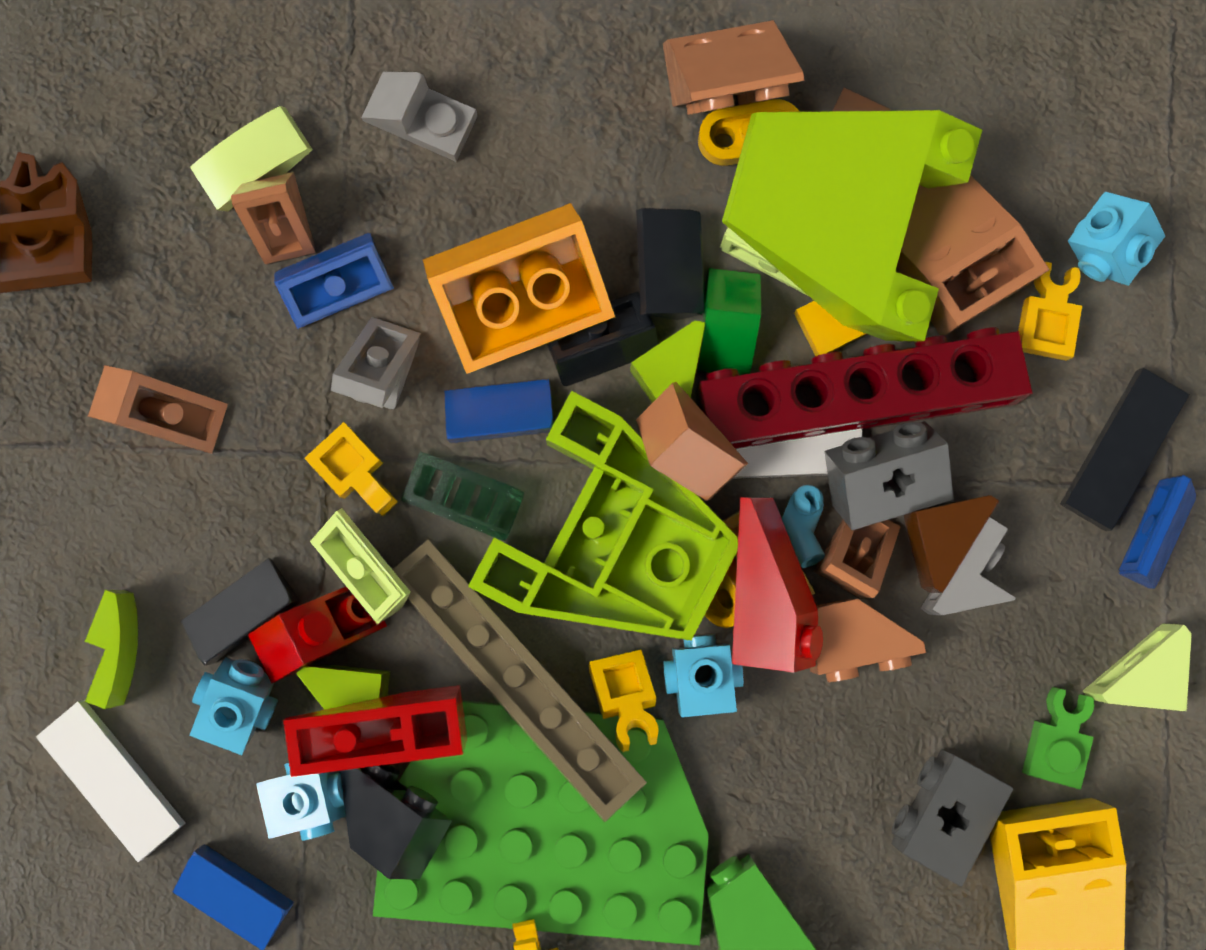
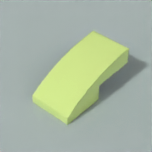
[190,106,313,211]

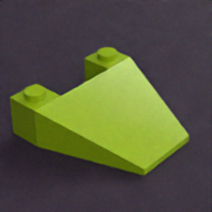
[722,110,982,341]
[468,391,738,641]

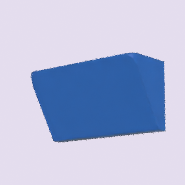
[274,233,394,329]
[444,379,554,443]
[1119,475,1196,589]
[173,844,295,950]

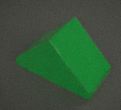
[697,268,761,375]

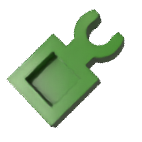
[1022,687,1094,790]

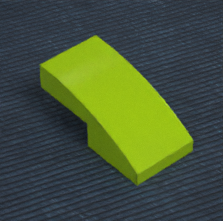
[85,590,138,709]

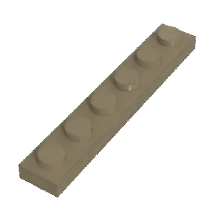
[392,540,647,823]

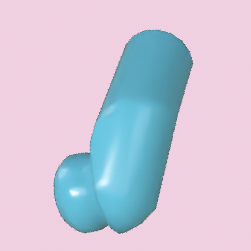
[782,485,825,568]

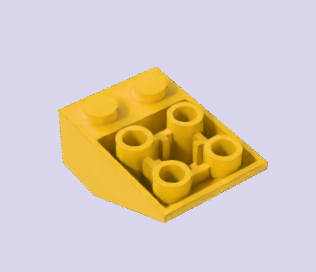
[990,798,1126,950]

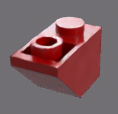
[248,586,387,683]

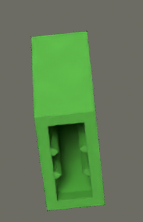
[706,854,817,950]

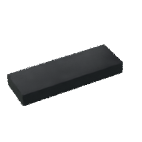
[1060,368,1190,531]

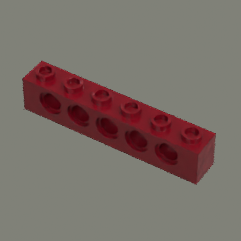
[696,327,1033,449]

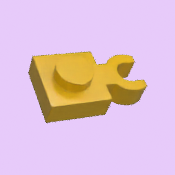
[1018,262,1082,361]
[589,650,659,752]

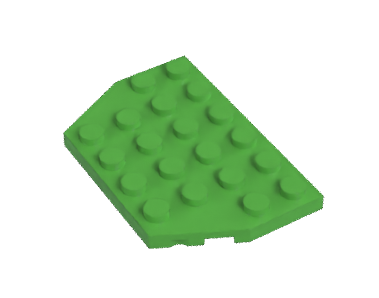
[373,700,709,946]

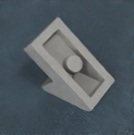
[361,72,478,162]
[331,317,421,409]
[920,517,1016,615]

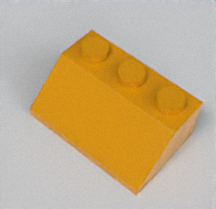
[423,203,615,374]

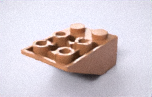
[663,20,804,115]
[896,175,1050,336]

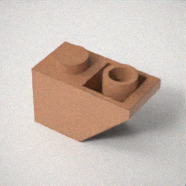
[810,599,926,682]

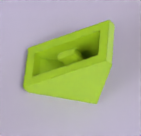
[630,320,705,403]
[296,663,390,710]

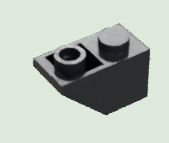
[340,764,452,880]

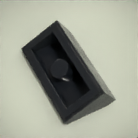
[636,208,705,320]
[546,291,659,386]
[181,558,300,666]

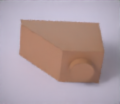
[88,366,228,454]

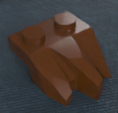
[0,152,92,293]

